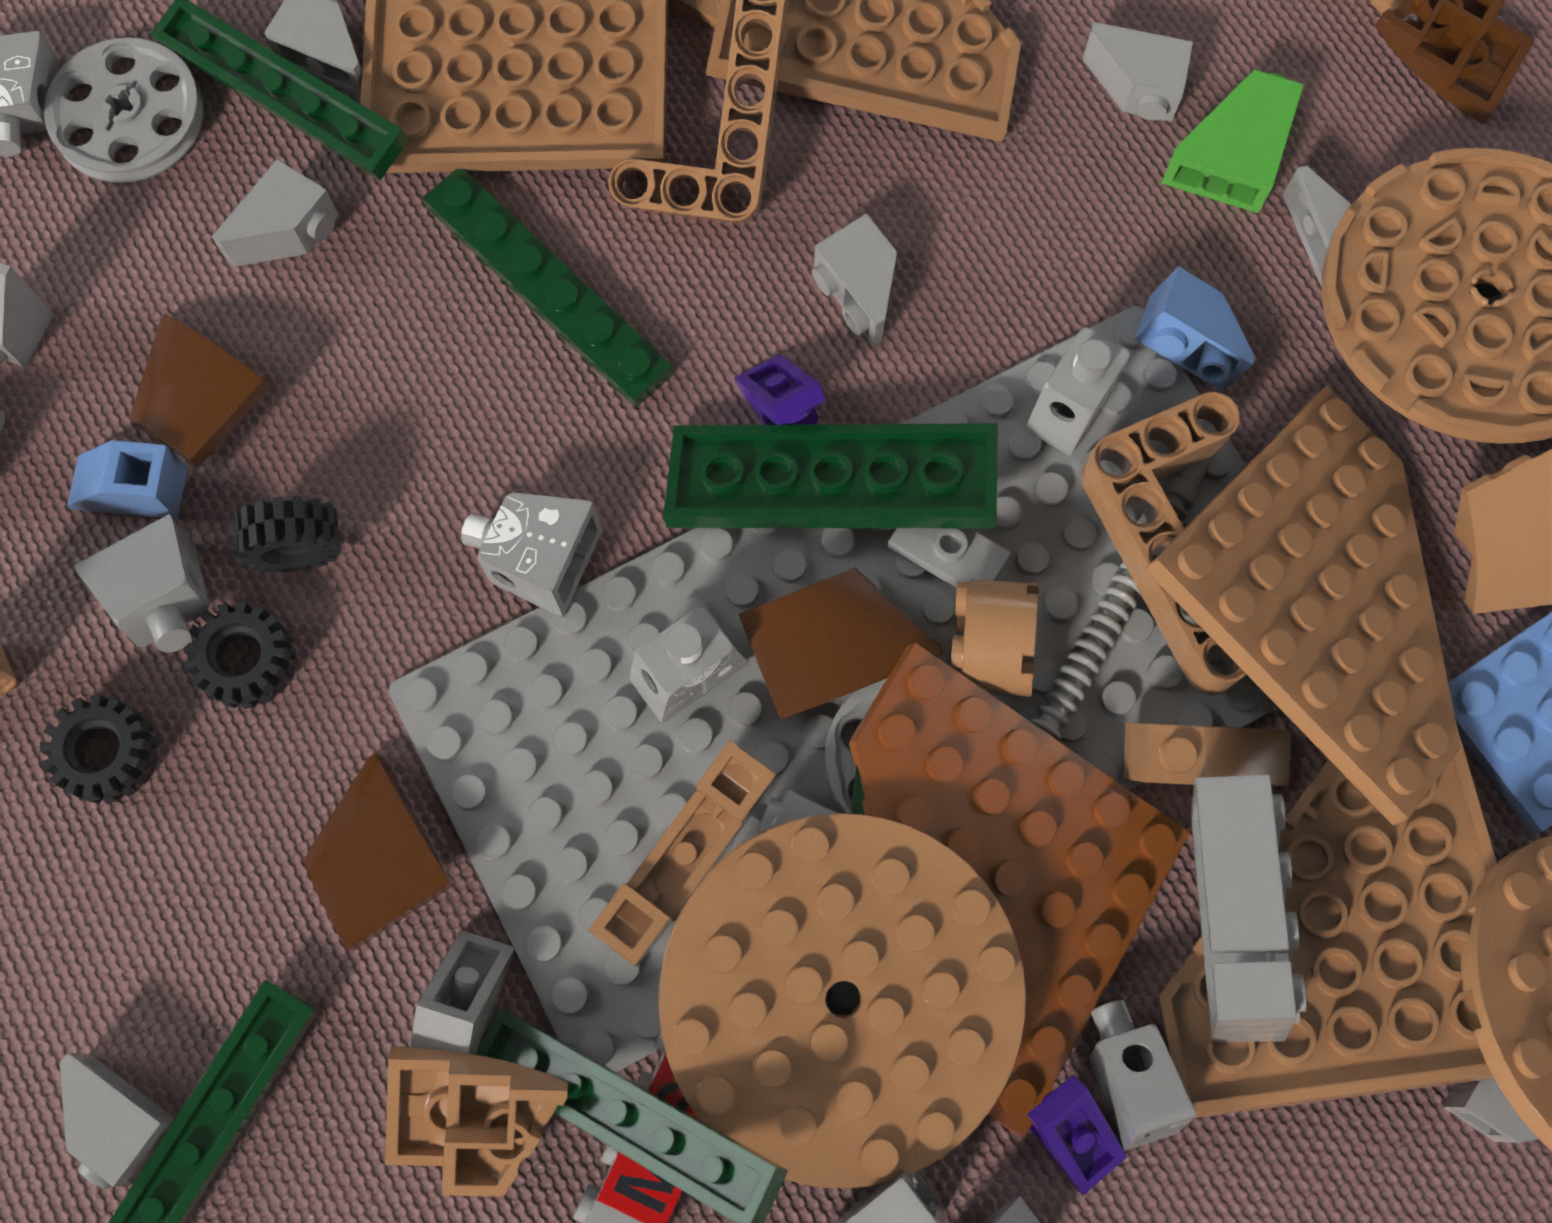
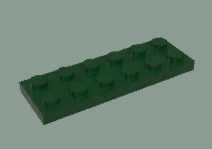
[663,423,998,529]

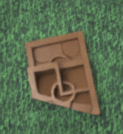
[1454,449,1552,614]
[385,1046,568,1197]

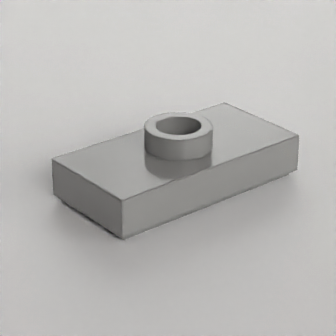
[887,528,1011,588]

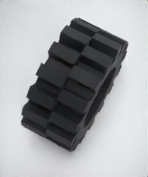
[235,496,341,572]
[183,601,297,709]
[40,695,159,804]

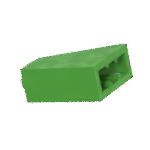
[1161,69,1304,213]

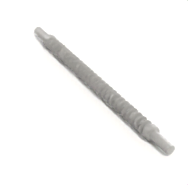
[1030,454,1216,741]

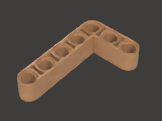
[609,0,789,224]
[1080,392,1246,696]

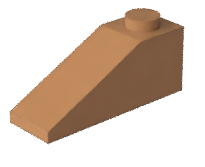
[1123,722,1291,786]

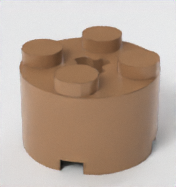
[951,579,1039,697]

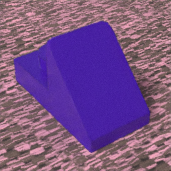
[734,354,826,426]
[1027,1075,1127,1196]

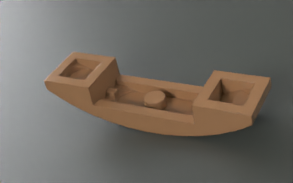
[588,740,777,966]

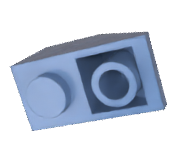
[1135,266,1255,391]
[67,440,188,519]

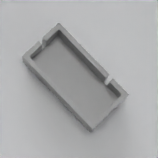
[1191,775,1306,1043]

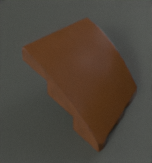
[1375,0,1535,124]
[129,314,270,468]
[738,567,944,720]
[304,753,454,951]

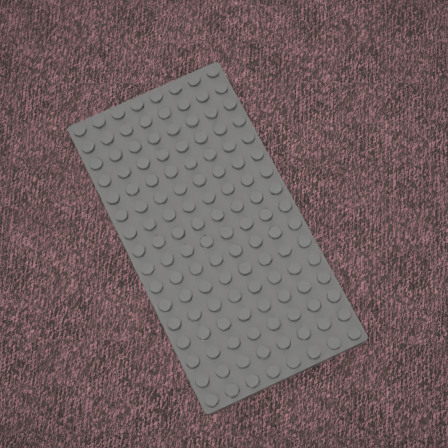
[389,306,1279,1072]

